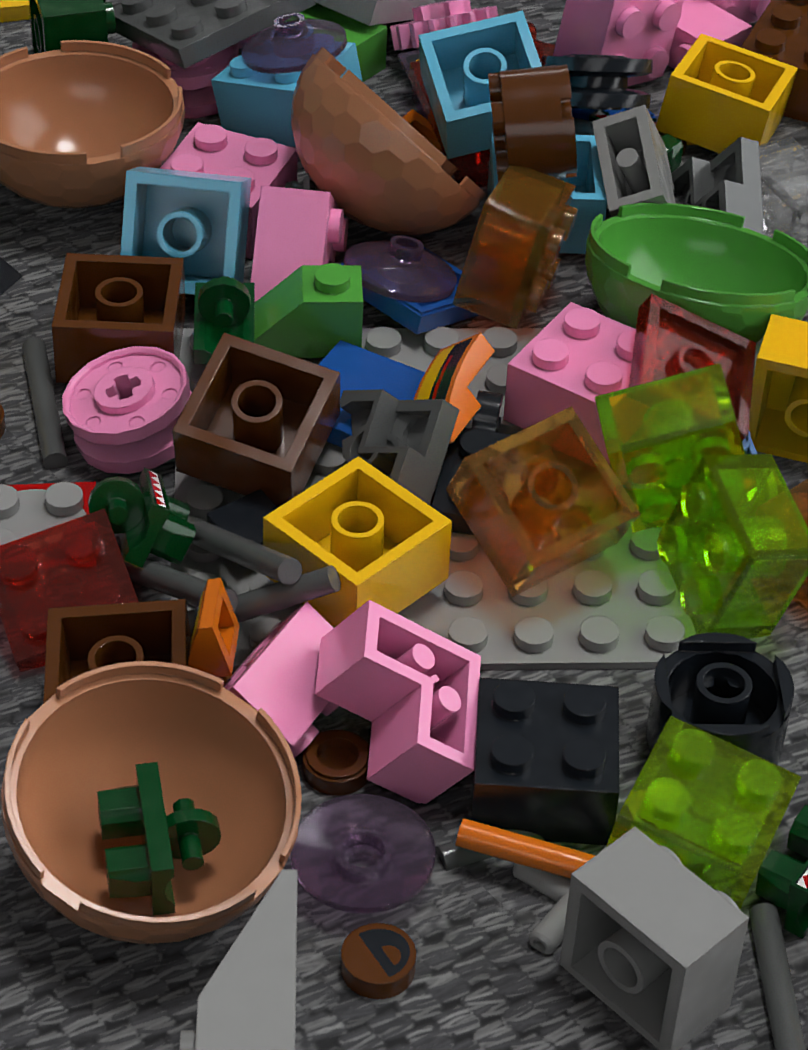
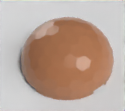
[0,40,185,208]
[291,47,487,235]
[0,661,302,944]

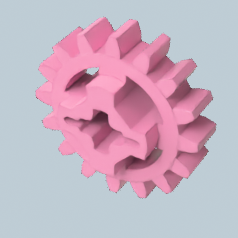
[389,0,498,51]

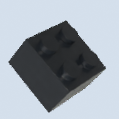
[471,678,620,845]

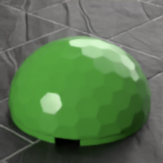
[585,203,808,366]

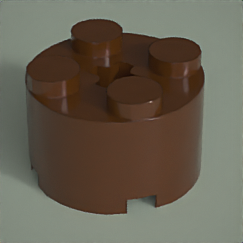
[488,65,577,185]

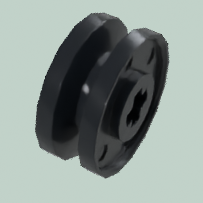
[542,54,653,110]

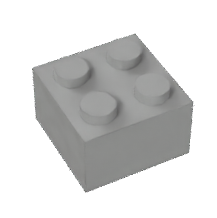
[560,826,749,1050]

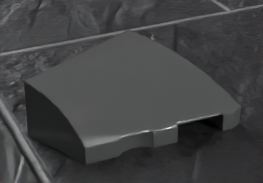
[671,137,764,235]
[340,389,459,505]

